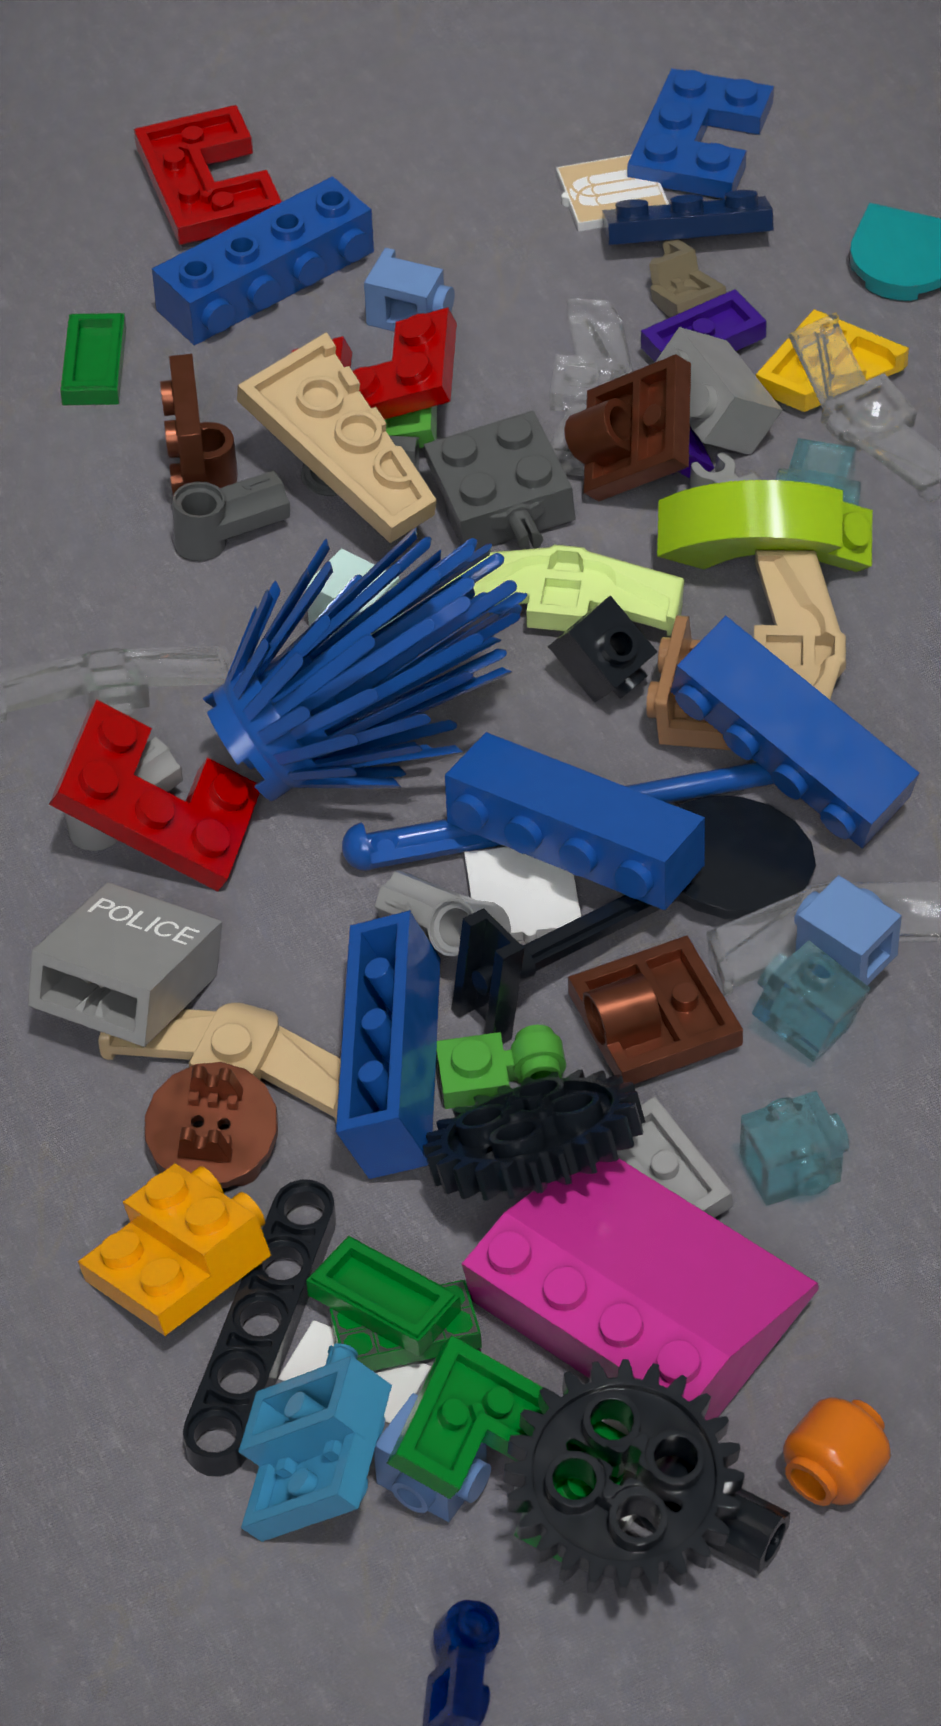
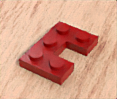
[134,105,282,245]
[291,307,457,420]
[49,699,260,892]

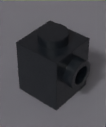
[548,595,657,703]

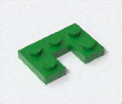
[386,1335,626,1563]

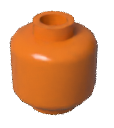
[783,1397,891,1506]

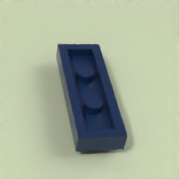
[602,190,774,245]

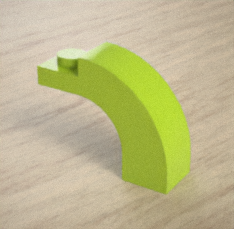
[657,480,872,572]

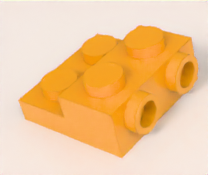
[77,1163,271,1336]

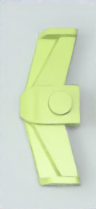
[439,544,684,637]

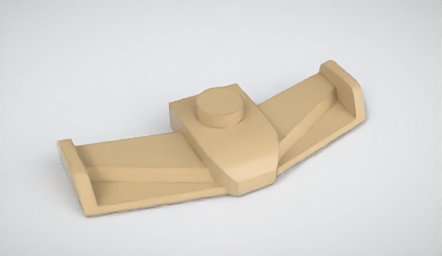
[752,550,846,762]
[98,1003,341,1124]

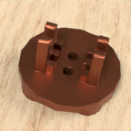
[145,1062,278,1188]

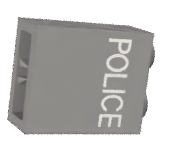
[28,882,222,1047]

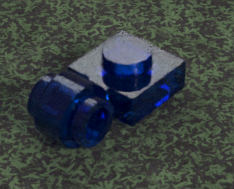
[423,1600,500,1726]

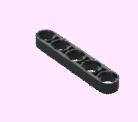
[183,1179,336,1477]

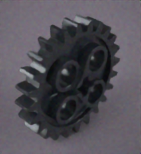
[423,1070,645,1201]
[504,1359,744,1599]

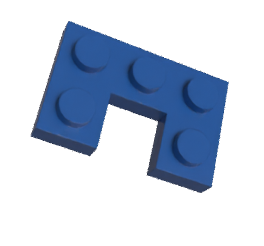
[627,68,774,199]

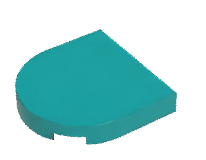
[850,202,941,301]

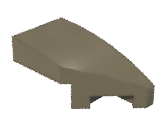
[649,239,726,317]

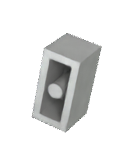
[656,327,783,455]

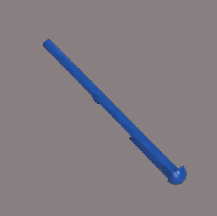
[342,762,774,871]

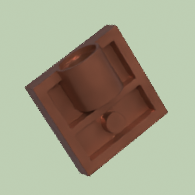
[160,354,238,495]
[564,354,691,501]
[568,935,743,1084]

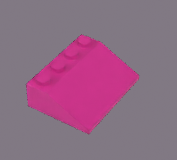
[462,1159,819,1421]

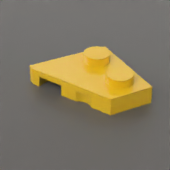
[755,309,909,412]

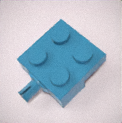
[239,1343,392,1542]

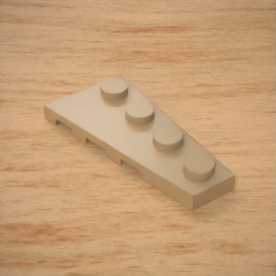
[237,332,437,543]

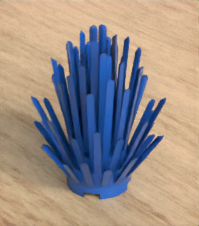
[203,527,527,801]

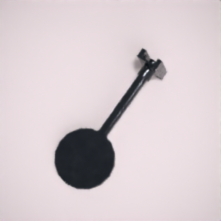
[451,796,816,1044]

